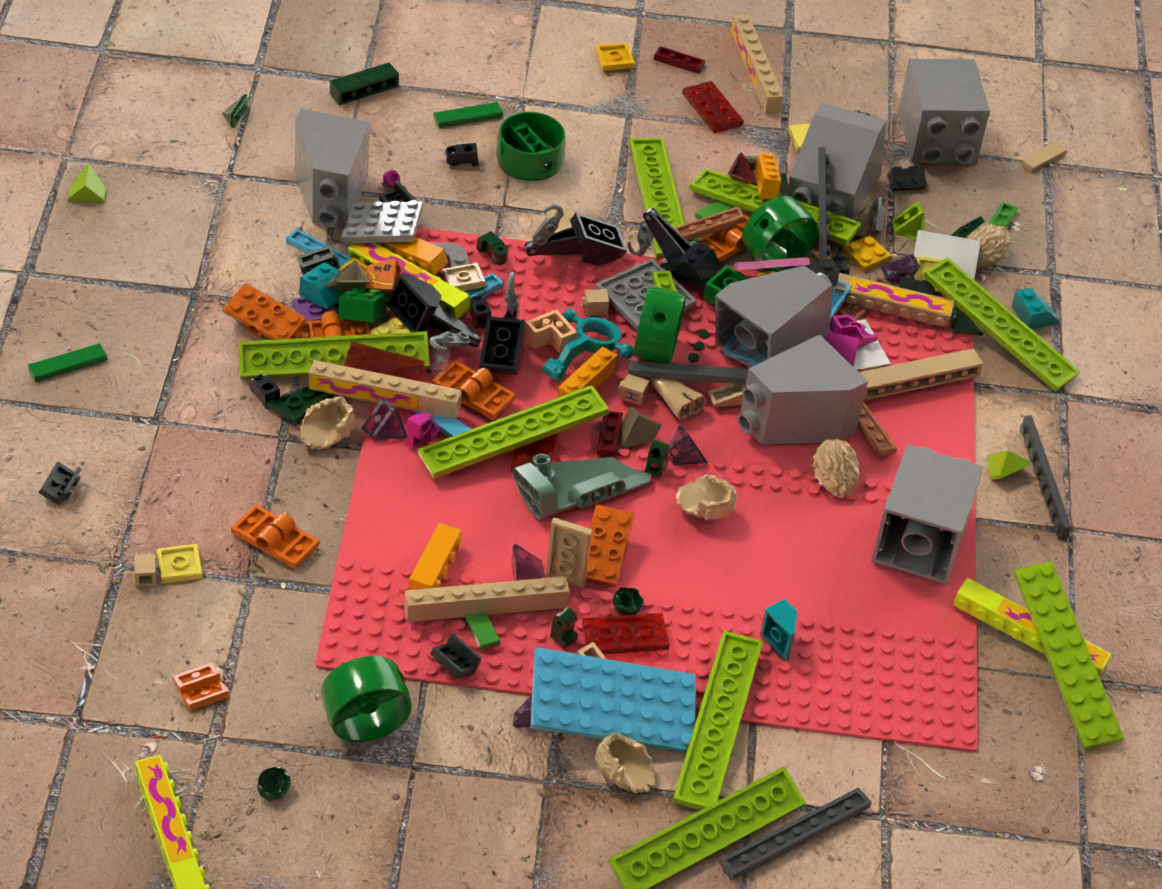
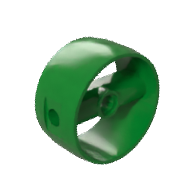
[496,112,566,181]
[742,196,818,272]
[633,287,686,363]
[321,656,412,742]

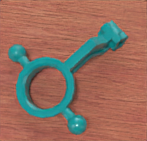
[542,308,634,382]

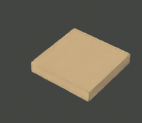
[442,263,486,291]

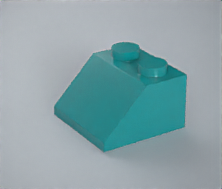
[299,263,346,310]
[1011,288,1060,329]
[760,599,797,661]

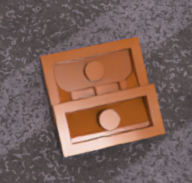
[172,663,229,711]

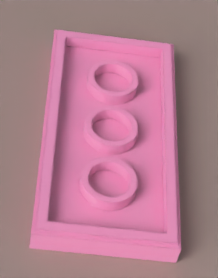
[734,257,810,270]

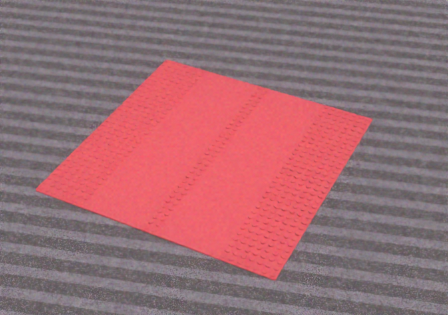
[315,227,978,752]

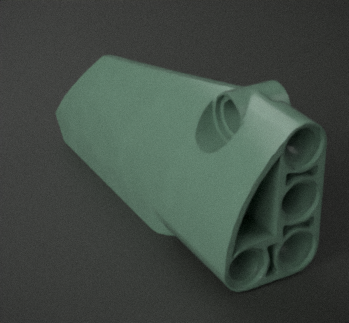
[512,454,651,520]

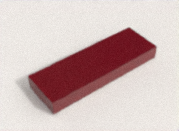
[653,46,705,74]
[597,411,623,458]

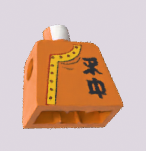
[362,259,402,298]

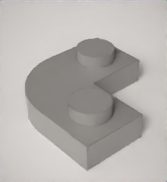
[872,197,886,232]
[432,243,469,268]

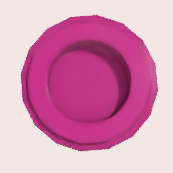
[382,170,400,188]

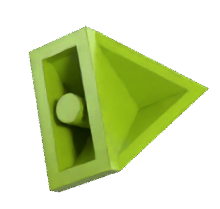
[68,163,106,203]
[891,201,925,241]
[987,450,1031,480]

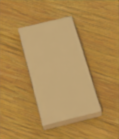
[546,518,592,588]

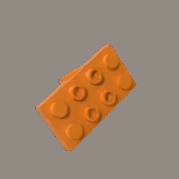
[698,214,749,262]
[223,283,306,340]
[295,311,370,339]
[432,360,516,420]
[231,504,320,569]
[586,504,635,587]

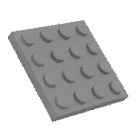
[341,200,423,244]
[595,258,697,330]

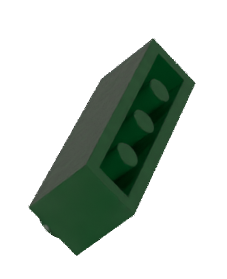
[330,62,399,105]

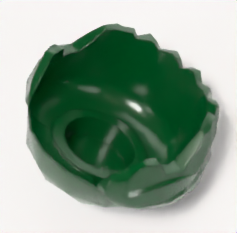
[613,587,644,617]
[257,767,291,800]

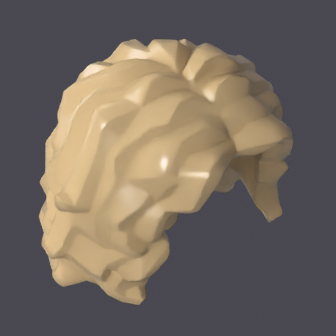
[966,224,1011,269]
[299,396,355,450]
[812,439,860,498]
[676,474,737,520]
[595,733,656,794]

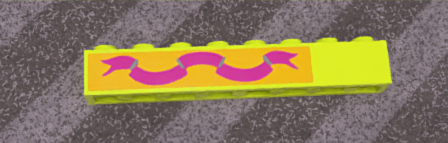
[348,243,471,319]
[953,578,1111,677]
[135,755,210,889]

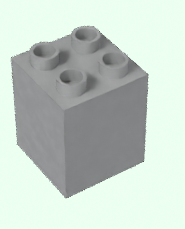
[898,59,990,164]
[871,444,983,584]

